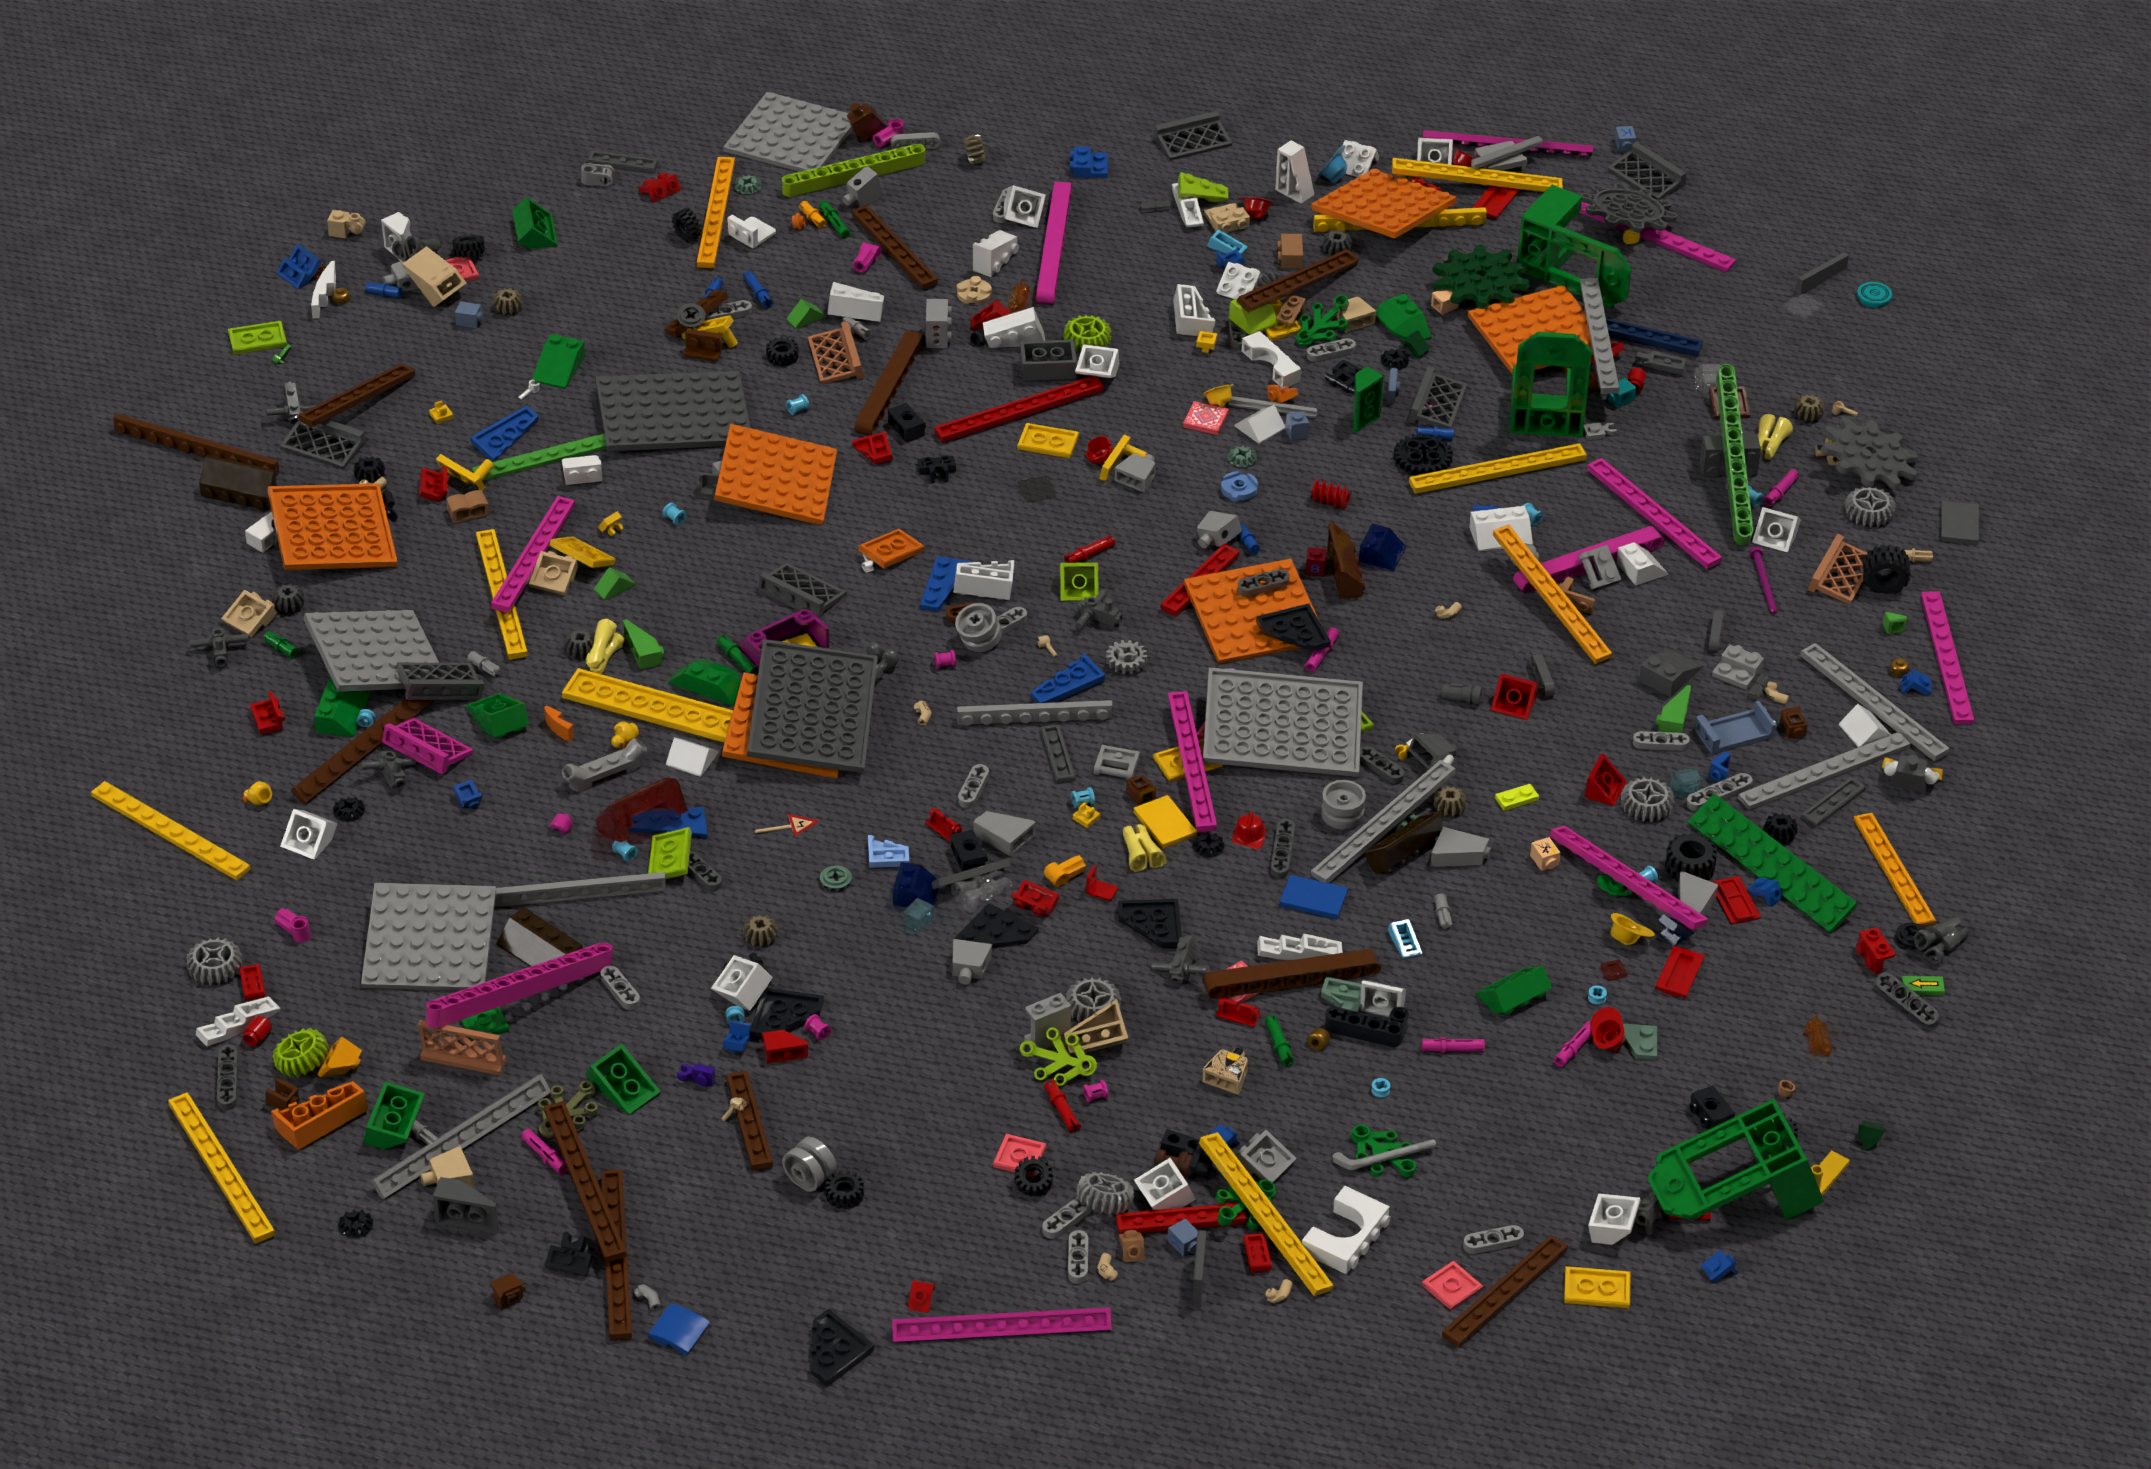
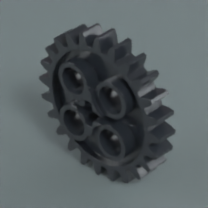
[1394,433,1453,475]

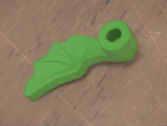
[272,344,291,365]

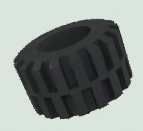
[1862,544,1911,594]
[1665,833,1717,883]

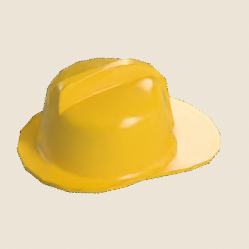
[1203,384,1234,407]
[1611,913,1655,945]

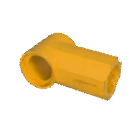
[1044,855,1086,888]

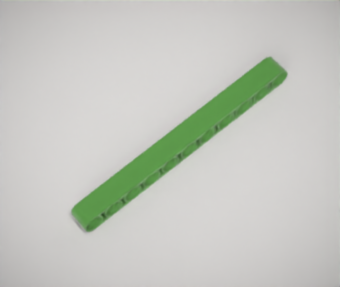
[1716,364,1753,545]

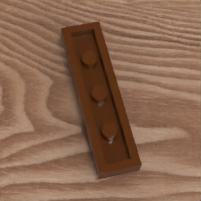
[664,290,729,337]

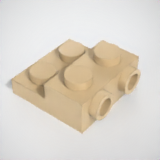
[1204,203,1250,233]
[529,551,578,596]
[221,590,277,638]

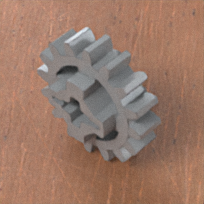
[1106,640,1147,674]

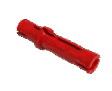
[1064,535,1115,563]
[1044,1080,1081,1133]

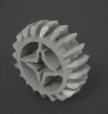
[1845,486,1895,528]
[1621,776,1674,823]
[186,937,242,986]
[1066,977,1121,1023]
[1076,1172,1134,1215]

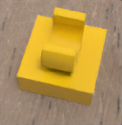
[1196,331,1217,353]
[429,401,454,424]
[598,511,623,536]
[1073,802,1101,828]

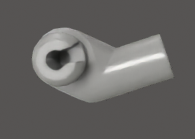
[634,1284,661,1311]

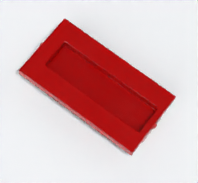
[1472,185,1519,219]
[1710,876,1761,924]
[1655,946,1705,998]

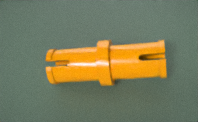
[799,201,827,229]

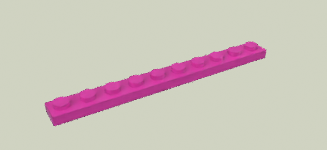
[1423,130,1593,156]
[1580,202,1736,272]
[1587,458,1722,569]
[491,496,575,613]
[1921,591,1974,725]
[1168,691,1217,832]
[1550,825,1708,930]
[892,1307,1112,1342]

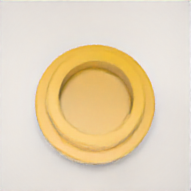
[1623,228,1640,244]

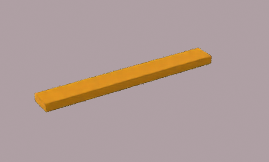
[1853,813,1936,927]

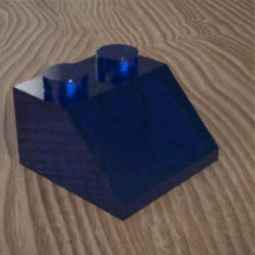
[1359,523,1406,571]
[893,862,939,911]

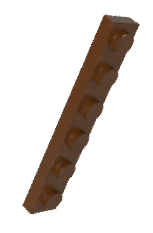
[726,1071,773,1171]

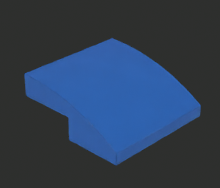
[276,244,323,289]
[648,1303,710,1355]

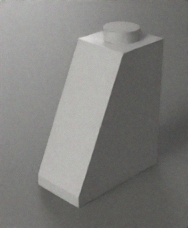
[973,811,1036,856]
[1430,827,1491,867]
[1678,871,1718,916]

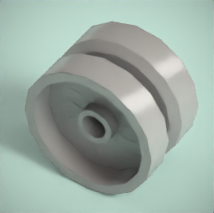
[955,603,1002,652]
[1321,780,1366,830]
[782,1136,837,1192]

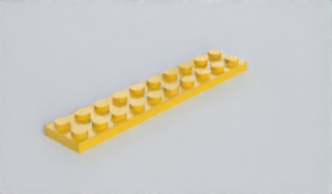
[562,668,733,743]

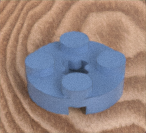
[1221,471,1258,502]

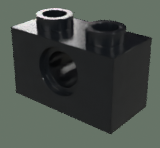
[888,403,926,442]
[950,830,988,872]
[1689,1085,1735,1130]

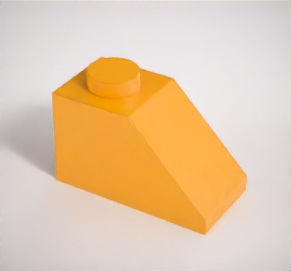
[317,1037,362,1077]

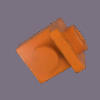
[1267,385,1298,403]

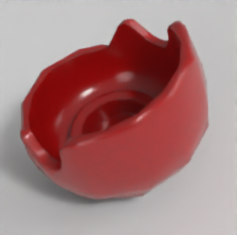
[1085,436,1113,464]

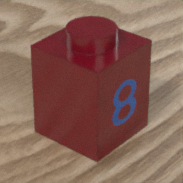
[1305,547,1327,577]

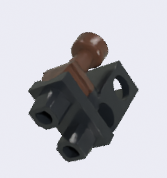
[1154,1129,1213,1180]

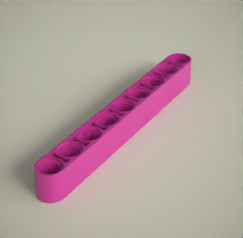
[1513,526,1665,594]

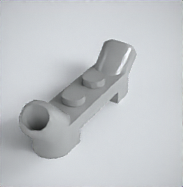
[562,738,647,791]

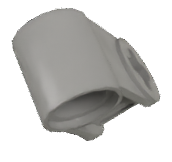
[581,163,615,186]

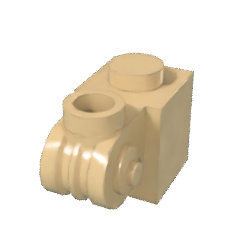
[327,210,366,238]

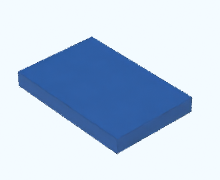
[1279,875,1348,919]

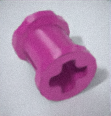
[934,650,956,669]
[804,1014,832,1041]
[1083,1080,1109,1103]

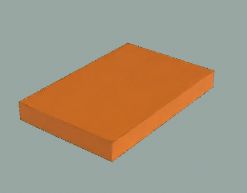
[858,529,925,568]

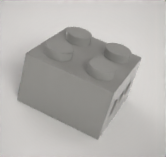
[926,299,951,348]

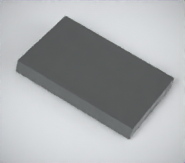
[1941,501,1979,545]
[1192,1230,1206,1307]

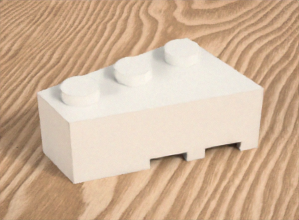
[1275,140,1314,204]
[973,230,1019,277]
[828,282,884,322]
[1173,284,1216,336]
[983,307,1045,348]
[953,560,1014,600]

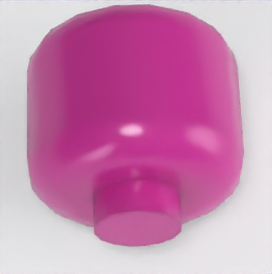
[550,813,573,834]

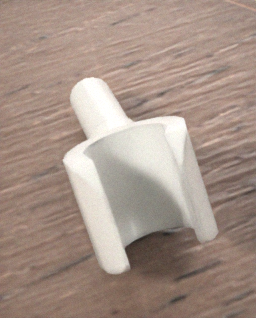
[518,380,540,400]
[862,555,874,573]

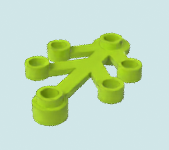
[1020,1028,1097,1086]

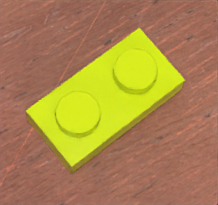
[1495,784,1539,811]

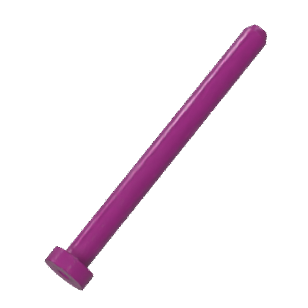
[1749,547,1777,614]

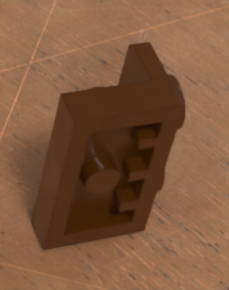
[683,328,722,361]

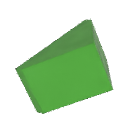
[786,298,826,329]
[594,567,636,600]

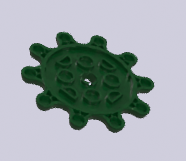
[1432,244,1530,309]

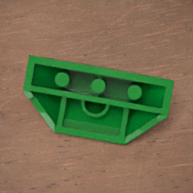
[1376,293,1432,340]
[668,659,741,706]

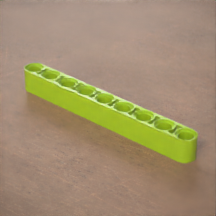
[782,144,925,197]

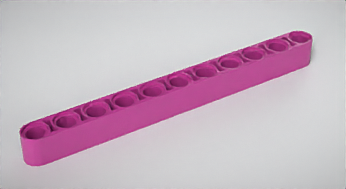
[1036,181,1072,304]
[426,943,613,1028]

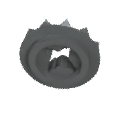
[677,303,705,329]

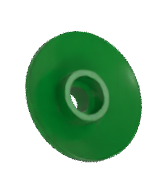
[1597,874,1635,897]

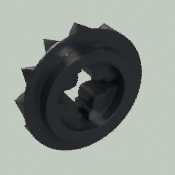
[1381,349,1409,369]
[333,796,365,821]
[1193,831,1224,857]
[1896,923,1927,949]
[338,1209,373,1238]

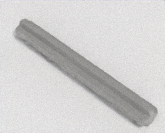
[1471,136,1543,169]
[1228,396,1317,418]

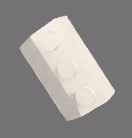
[1469,506,1533,552]

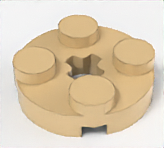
[957,276,992,305]

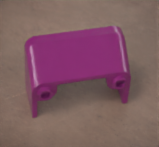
[738,609,829,668]

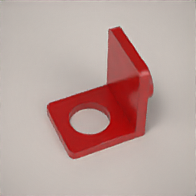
[1086,865,1118,901]
[908,1280,936,1313]

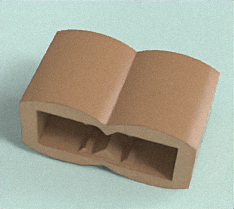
[446,490,489,523]

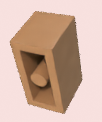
[1277,234,1303,268]

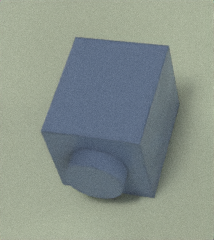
[1614,126,1636,151]
[455,302,484,328]
[1285,411,1309,441]
[1168,1219,1198,1257]

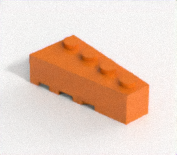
[271,1081,369,1150]

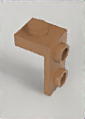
[1276,294,1306,325]
[1559,577,1595,614]

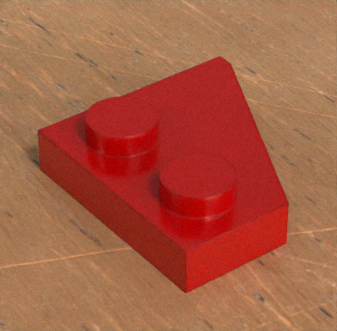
[851,432,893,465]

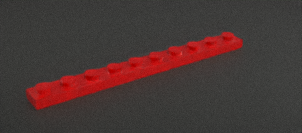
[934,376,1104,443]

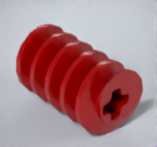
[1311,479,1352,510]

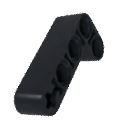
[1324,1007,1409,1047]

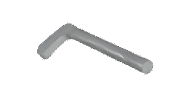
[1333,1139,1436,1170]

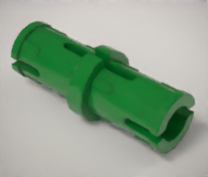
[264,631,299,659]

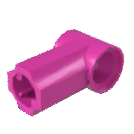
[873,119,904,148]
[853,242,881,273]
[274,908,311,943]

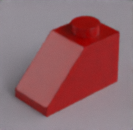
[970,300,1011,330]
[762,1030,808,1064]

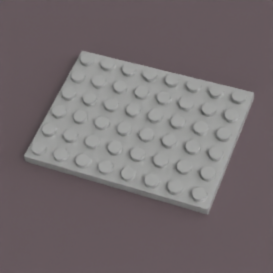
[1203,667,1363,777]

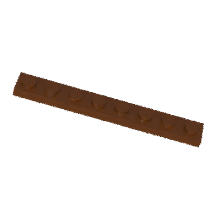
[852,205,938,290]
[299,363,415,428]
[1442,1234,1568,1348]

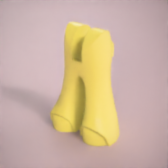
[1758,414,1793,460]
[586,619,624,674]
[1123,824,1167,872]

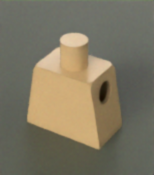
[1336,297,1376,333]
[420,1146,474,1188]

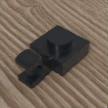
[382,489,398,522]

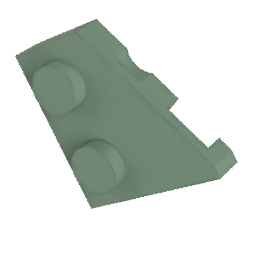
[1321,977,1362,1012]
[1623,1024,1657,1060]

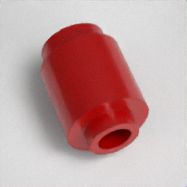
[1627,368,1646,394]
[242,1016,272,1047]

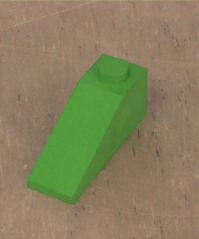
[623,619,664,669]
[1656,685,1691,733]

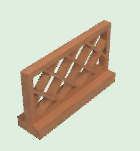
[808,321,864,384]
[1807,534,1867,604]
[418,1020,507,1075]

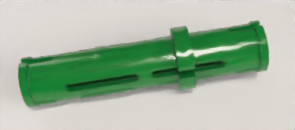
[819,200,851,239]
[716,634,759,675]
[1265,1015,1294,1067]

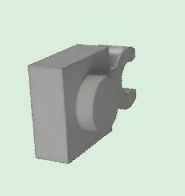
[1583,423,1617,441]

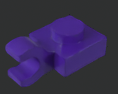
[677,1063,715,1087]

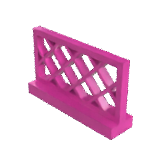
[382,718,473,774]

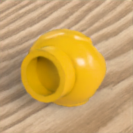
[611,722,639,749]
[243,781,272,806]

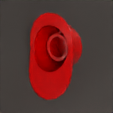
[1453,147,1475,167]
[1237,196,1274,219]
[1232,811,1266,849]
[1591,1007,1625,1053]

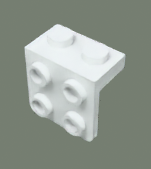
[1342,140,1379,178]
[727,215,776,249]
[1216,262,1262,299]
[562,455,602,485]

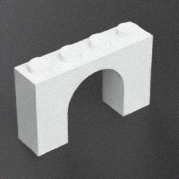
[1302,1186,1391,1274]

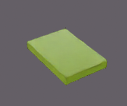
[228,321,287,354]
[648,827,692,879]

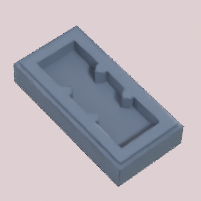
[1387,368,1400,404]

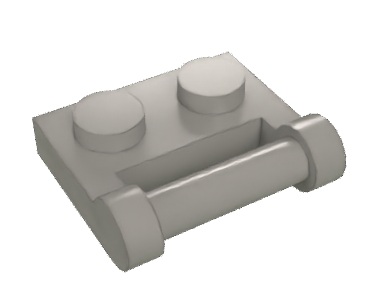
[1578,545,1621,590]
[1094,745,1140,780]

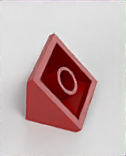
[1490,673,1538,720]
[1585,753,1627,806]

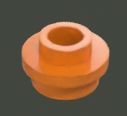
[792,213,805,230]

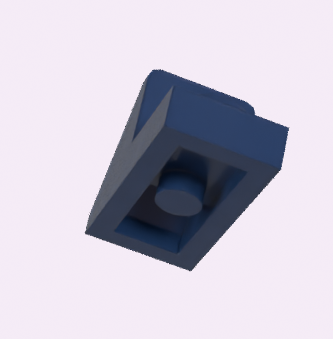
[1659,914,1695,946]

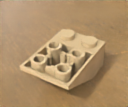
[401,246,466,307]

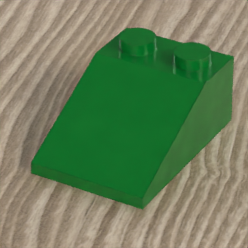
[532,334,585,389]
[466,693,530,738]
[585,1044,661,1115]

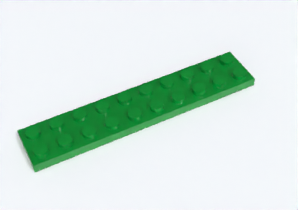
[1687,793,1858,934]

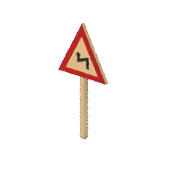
[755,814,819,836]

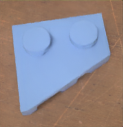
[868,835,909,868]

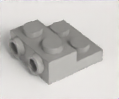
[1712,644,1764,690]
[1236,1130,1297,1182]

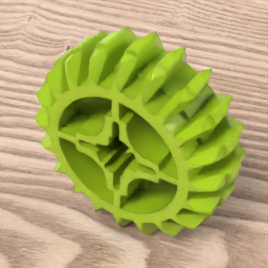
[1063,315,1111,352]
[272,1028,329,1078]

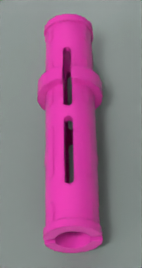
[1763,469,1799,507]
[1304,628,1340,672]
[1553,1021,1592,1067]
[1421,1037,1485,1054]
[521,1129,568,1175]

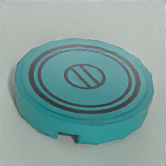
[1857,282,1892,308]

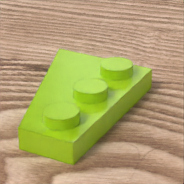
[1178,172,1228,203]

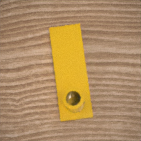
[681,315,738,348]
[1099,435,1147,481]
[436,454,495,491]
[1811,1150,1850,1196]

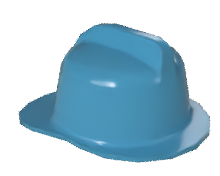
[1318,145,1347,183]

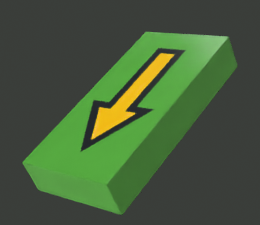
[1901,976,1945,996]

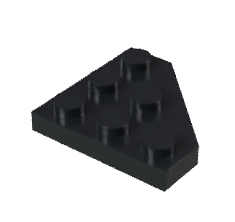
[1256,604,1331,651]
[1118,899,1182,948]
[954,903,1039,948]
[750,988,824,1039]
[811,1309,874,1386]

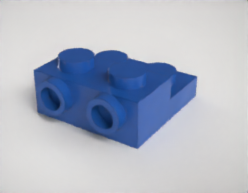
[1070,146,1108,178]

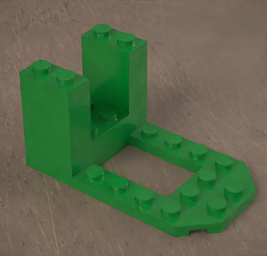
[1517,184,1632,308]
[1510,332,1592,437]
[1647,1099,1825,1220]

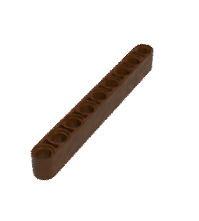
[855,330,925,435]
[1202,949,1381,999]

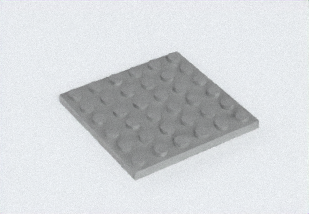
[723,92,852,172]
[304,610,443,692]
[361,883,496,991]

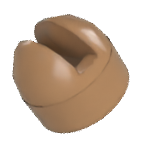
[1777,1080,1795,1098]

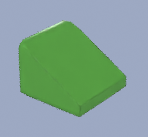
[1883,612,1907,634]

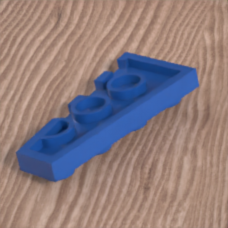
[470,405,539,462]
[920,556,973,612]
[1030,653,1105,703]
[625,807,708,839]

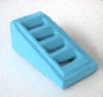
[1207,229,1247,255]
[1388,919,1422,959]

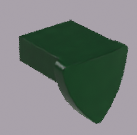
[1401,330,1431,358]
[1858,1120,1884,1150]

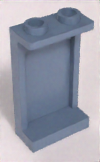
[1694,701,1777,754]

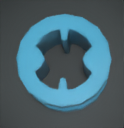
[356,709,376,727]
[1588,986,1607,1005]
[726,1006,745,1025]
[1371,1078,1391,1098]

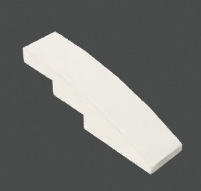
[1172,183,1204,228]
[311,261,336,318]
[1257,934,1342,960]
[195,997,280,1046]

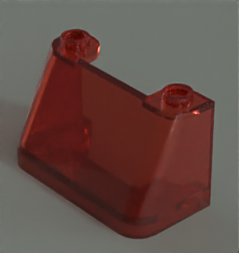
[596,777,688,843]

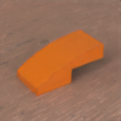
[544,705,574,742]

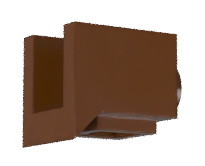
[1780,706,1808,739]
[1126,775,1156,806]
[265,1077,300,1110]
[490,1272,526,1311]

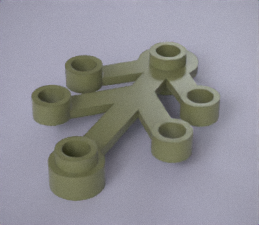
[538,1081,598,1138]

